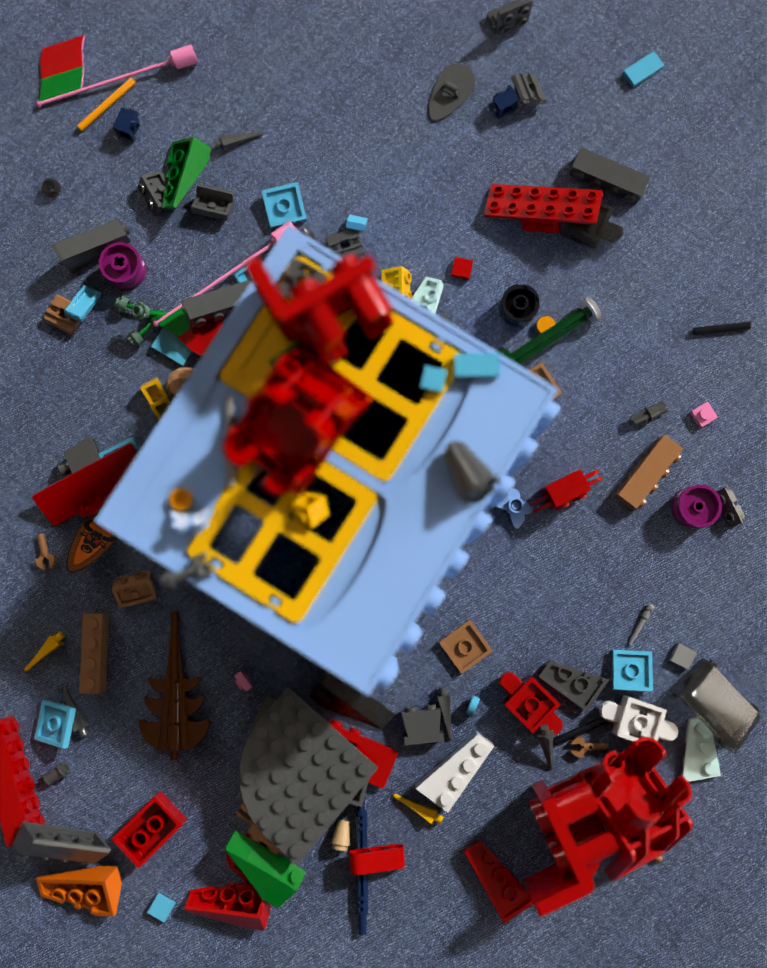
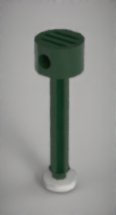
[496,296,602,365]

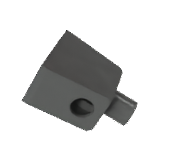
[58,436,101,476]

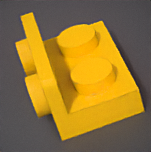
[381,266,412,299]

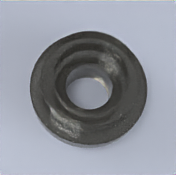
[42,178,61,197]

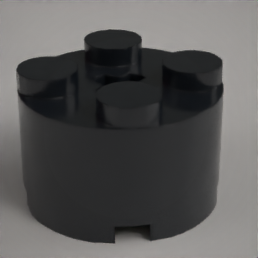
[499,284,539,328]

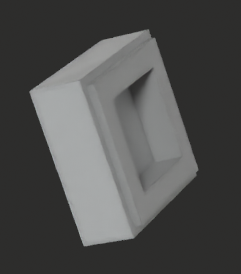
[669,643,697,670]

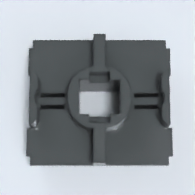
[511,73,547,107]
[326,229,365,258]
[278,258,326,300]

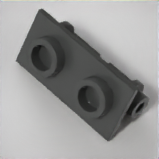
[716,486,746,527]

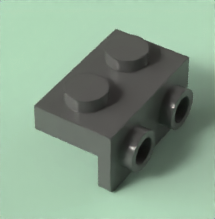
[191,184,234,221]

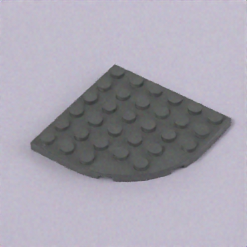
[239,687,378,865]

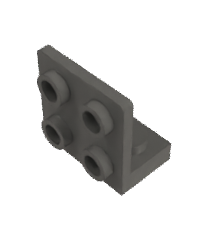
[486,0,533,36]

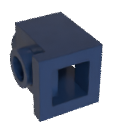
[489,85,520,119]
[113,107,140,142]

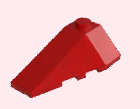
[184,879,271,931]

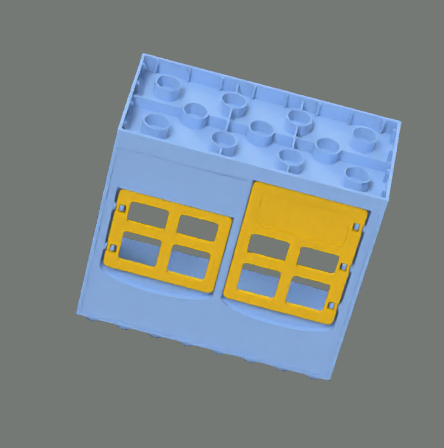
[95,225,561,696]

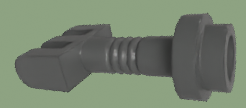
[162,552,215,589]

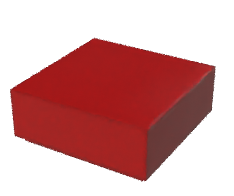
[451,257,473,280]

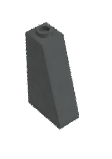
[51,219,131,274]

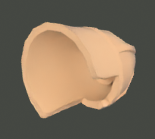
[167,367,194,397]

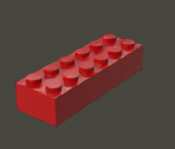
[0,715,45,847]

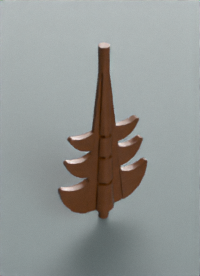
[139,611,210,760]

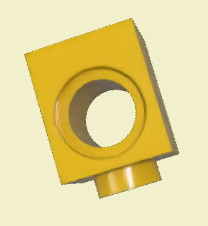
[291,492,329,528]

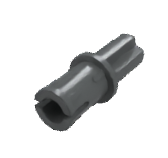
[629,401,668,426]

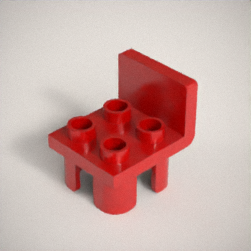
[244,254,395,365]
[222,346,374,496]
[574,737,693,883]
[524,772,620,917]

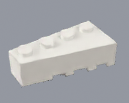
[415,731,494,812]

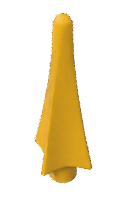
[24,631,65,672]
[393,794,444,824]

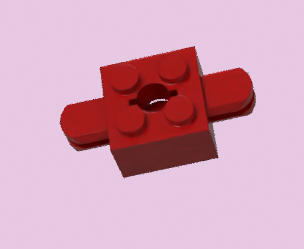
[529,469,603,514]
[499,672,563,735]

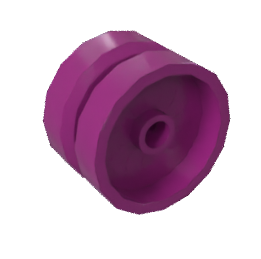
[99,242,147,290]
[671,485,722,529]

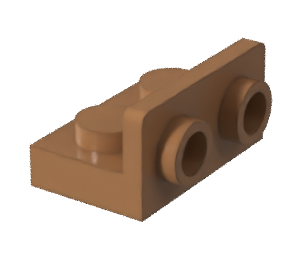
[111,571,157,609]

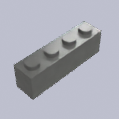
[569,147,650,204]
[182,280,252,329]

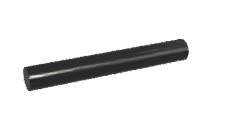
[693,322,751,335]
[553,717,610,745]

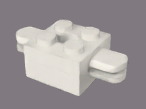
[599,695,678,741]

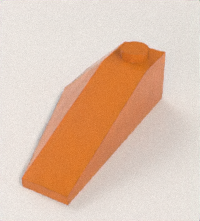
[36,866,122,917]

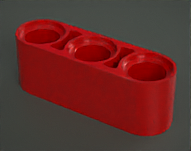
[349,844,405,875]

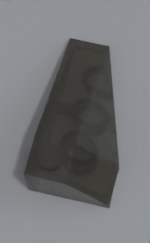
[310,671,394,730]

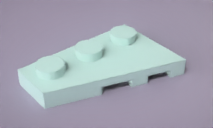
[411,277,444,314]
[681,716,721,782]

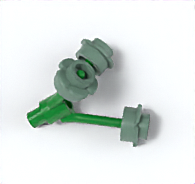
[115,295,169,347]

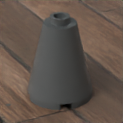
[444,441,501,506]

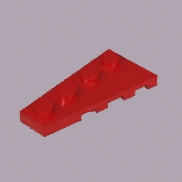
[463,840,533,924]

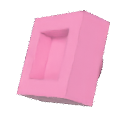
[690,402,718,428]
[235,669,255,691]

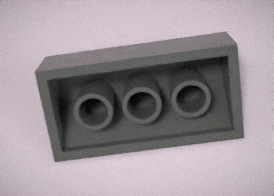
[13,821,111,864]

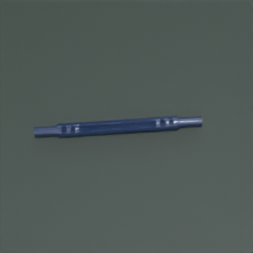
[355,799,368,935]

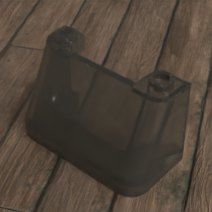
[669,658,761,754]

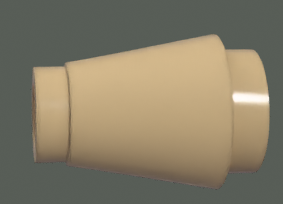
[330,820,350,851]

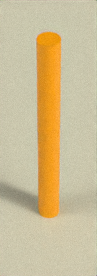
[77,77,136,131]

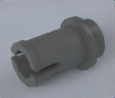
[43,762,70,785]

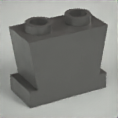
[401,704,444,745]

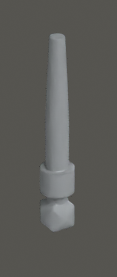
[628,604,655,645]

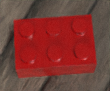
[112,791,187,868]

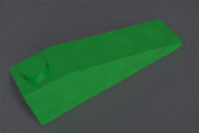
[162,137,211,210]
[224,830,306,908]

